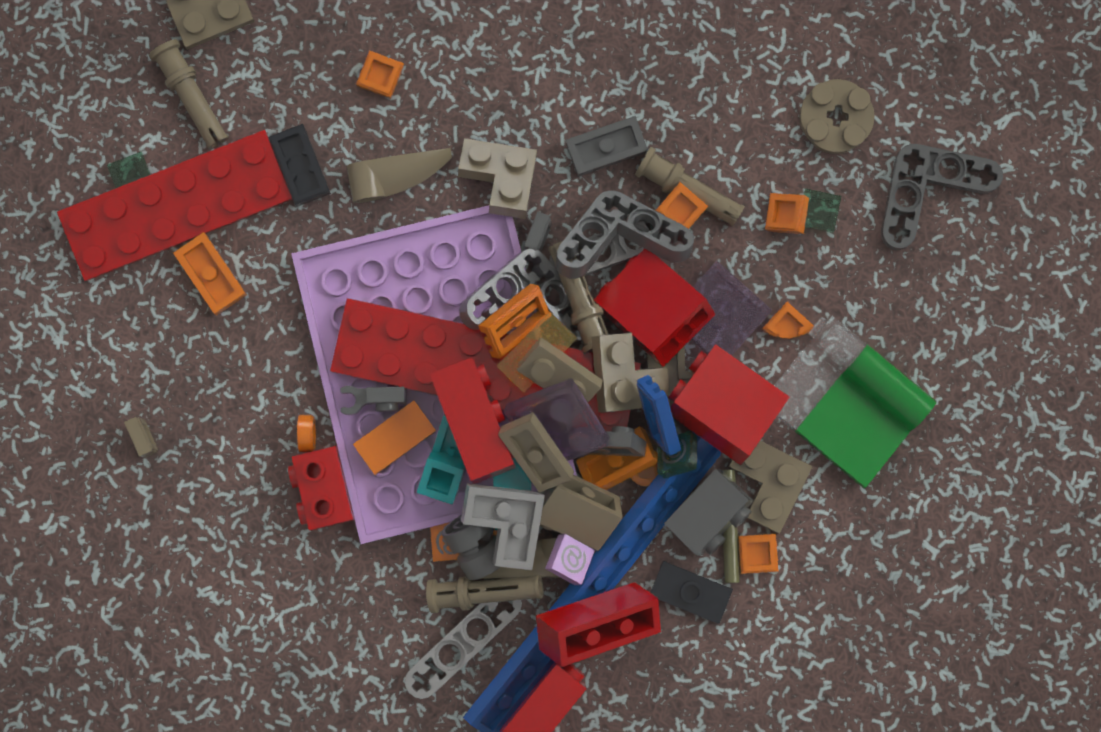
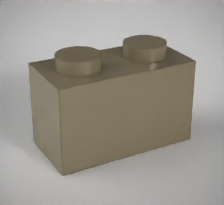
[537,475,622,551]

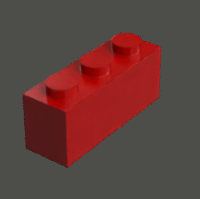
[429,357,516,484]
[536,582,661,667]

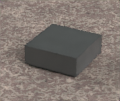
[524,211,552,252]

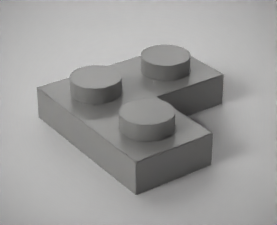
[461,483,545,570]

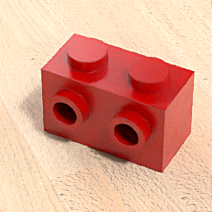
[288,446,355,531]

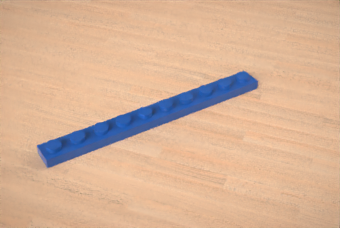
[463,431,722,732]

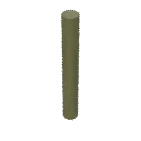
[722,470,740,583]

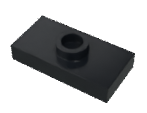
[268,124,331,207]
[650,561,733,624]

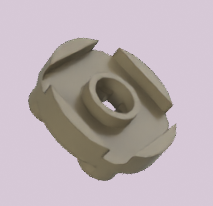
[799,79,875,154]

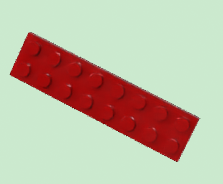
[330,298,641,431]

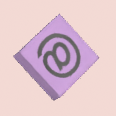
[545,534,595,585]

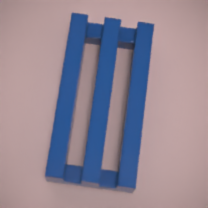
[636,375,681,456]

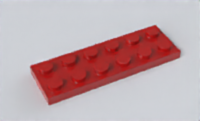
[57,130,293,281]

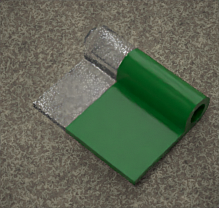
[774,315,937,489]

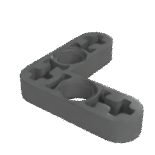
[881,144,1003,250]
[556,191,694,279]
[459,249,582,344]

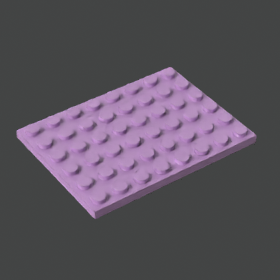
[291,205,577,544]

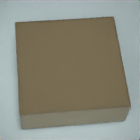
[124,417,158,458]

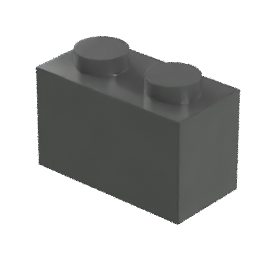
[664,469,754,555]

